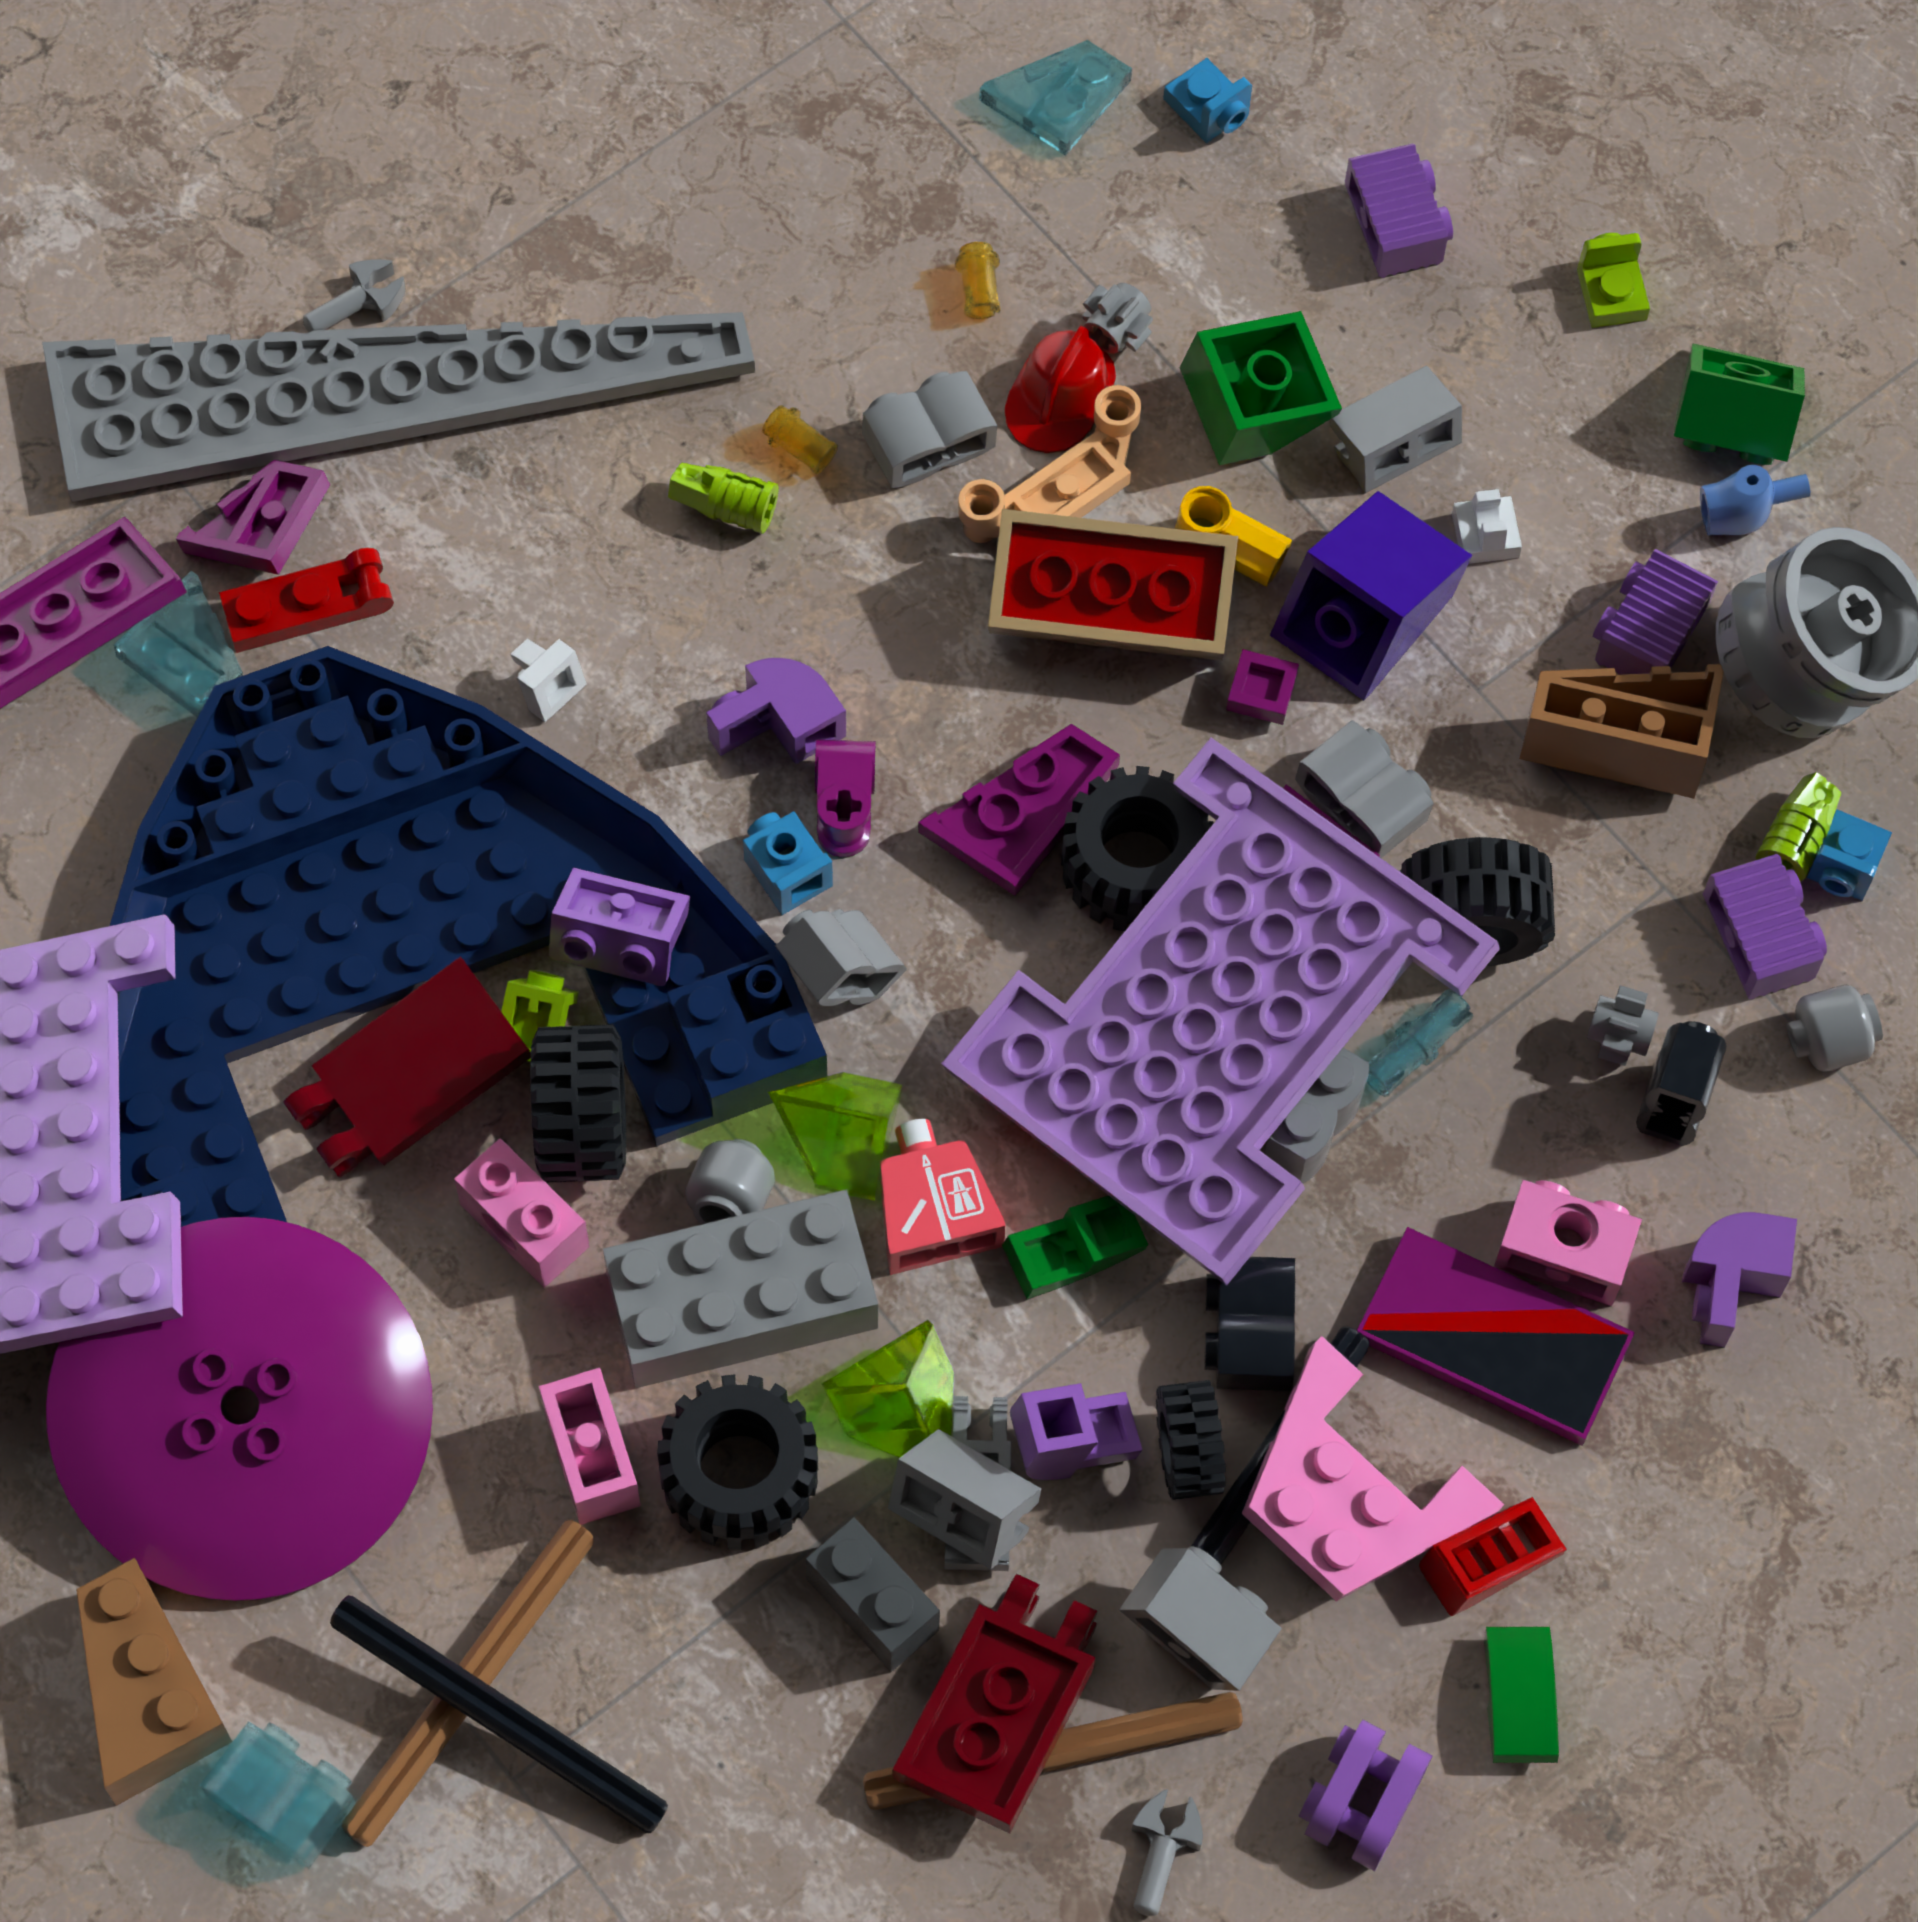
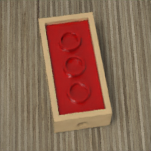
[988,509,1238,661]

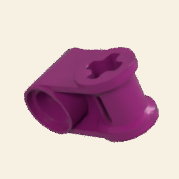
[815,740,876,858]

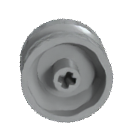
[1716,527,1918,738]

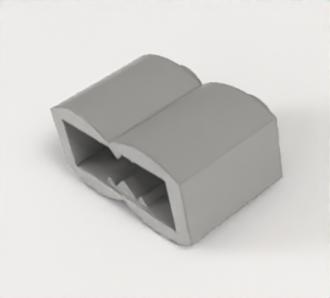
[862,371,997,488]
[1295,720,1434,858]
[775,909,907,1006]
[1263,1047,1369,1184]

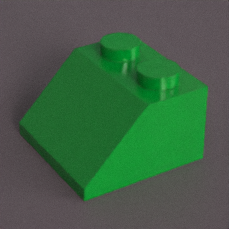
[1179,311,1342,465]
[1674,343,1805,465]

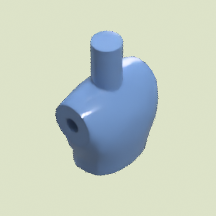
[1700,465,1811,536]

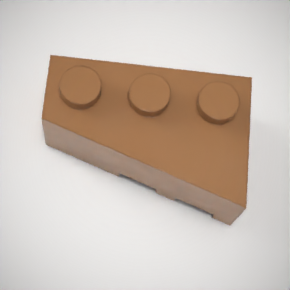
[1519,664,1724,799]
[76,1558,233,1806]

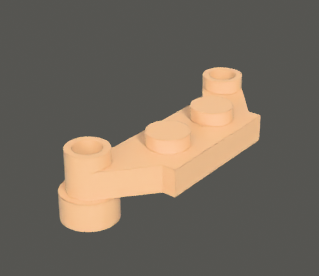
[958,385,1141,543]

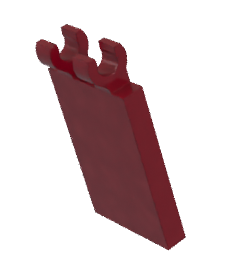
[283,956,531,1178]
[892,1574,1098,1834]

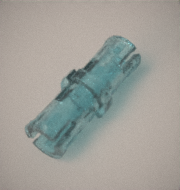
[1366,989,1473,1097]

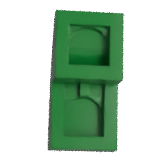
[1002,1195,1149,1299]
[1484,1627,1559,1763]

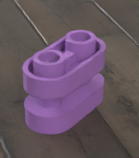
[1299,1720,1433,1872]

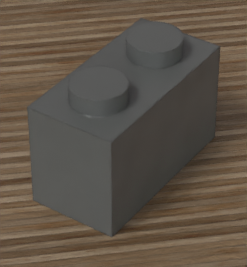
[806,1517,940,1672]

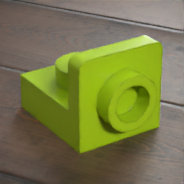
[1577,232,1650,328]
[501,970,579,1062]

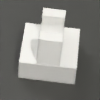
[1452,489,1522,564]
[511,639,587,722]

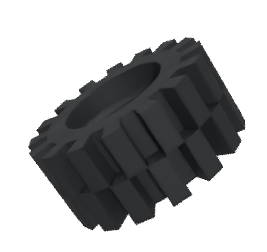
[1156,1380,1226,1500]

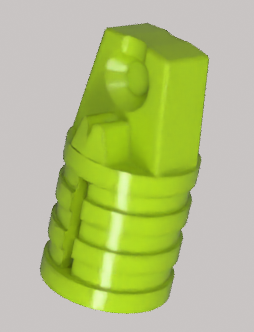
[668,462,779,534]
[1755,772,1841,882]

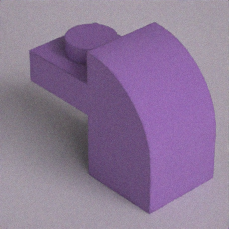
[706,658,846,764]
[1682,1212,1797,1348]
[1009,1383,1143,1480]

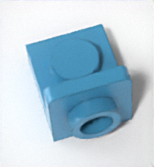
[1163,58,1252,143]
[1807,809,1892,901]

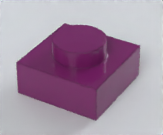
[1226,649,1299,725]

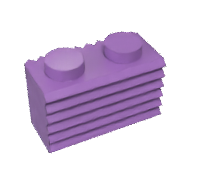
[1345,143,1453,278]
[1592,549,1718,675]
[1703,854,1827,999]

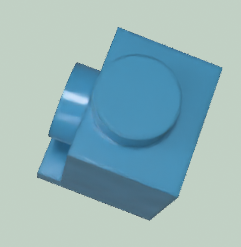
[743,811,833,915]

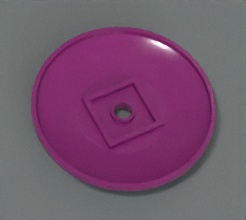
[46,1217,433,1601]

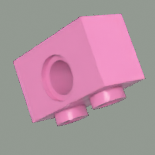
[454,1138,590,1288]
[1494,1180,1642,1306]
[539,1367,641,1525]

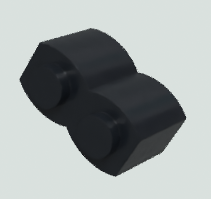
[1636,1021,1727,1146]
[1204,1257,1295,1391]

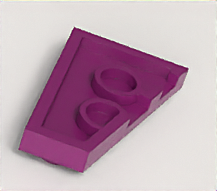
[918,724,1120,896]

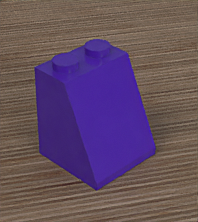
[1270,491,1473,701]

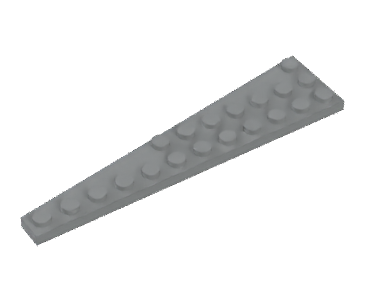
[42,312,755,502]

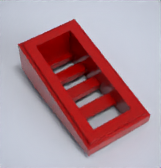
[1419,1497,1567,1616]

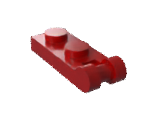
[219,548,394,653]

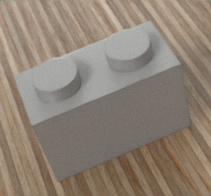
[1119,1546,1282,1691]

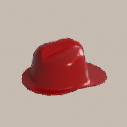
[1004,325,1116,453]

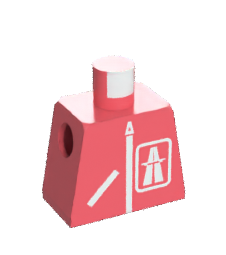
[880,1119,1006,1275]

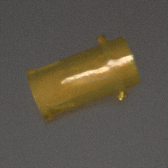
[955,242,1001,319]
[762,405,838,474]

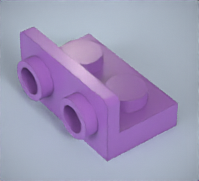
[549,868,690,986]

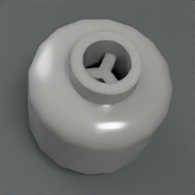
[1787,984,1883,1072]
[685,1139,775,1224]

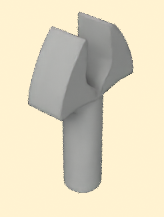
[303,259,406,332]
[1131,1789,1203,1916]

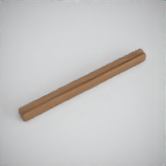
[342,1519,594,1847]
[863,1692,1243,1810]

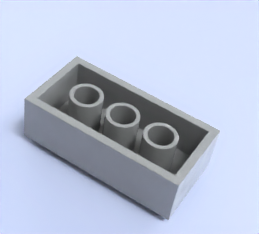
[603,1189,878,1388]

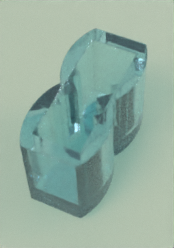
[200,1721,356,1869]

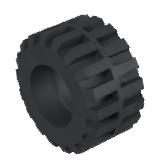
[1061,766,1214,932]
[1400,837,1555,967]
[530,1024,626,1183]
[657,1374,818,1550]

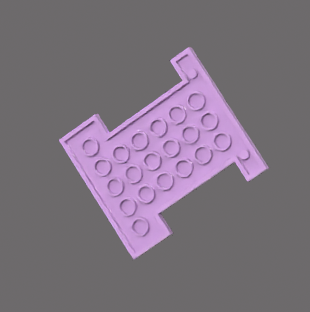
[941,738,1500,1286]
[0,914,183,1354]

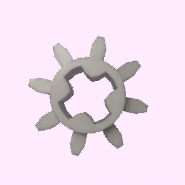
[1082,283,1153,354]
[1587,985,1659,1066]

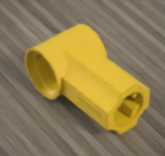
[1175,486,1292,587]

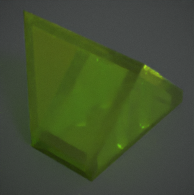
[768,1072,902,1201]
[821,1320,954,1458]

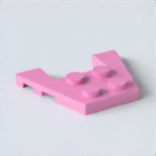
[1242,1336,1504,1602]

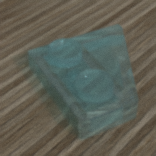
[979,40,1132,156]

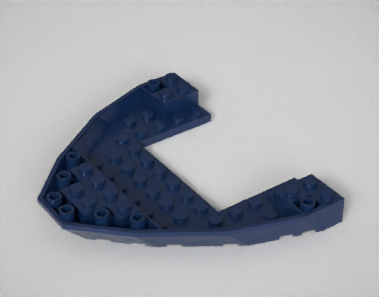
[110,646,828,1227]

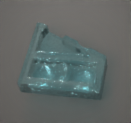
[114,571,243,717]

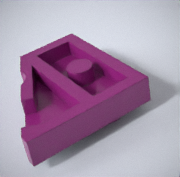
[176,460,330,575]

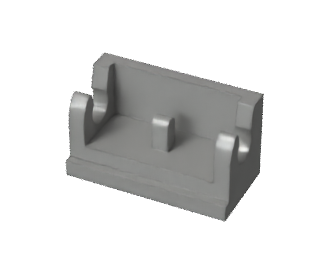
[1330,365,1462,493]
[888,1429,1042,1569]

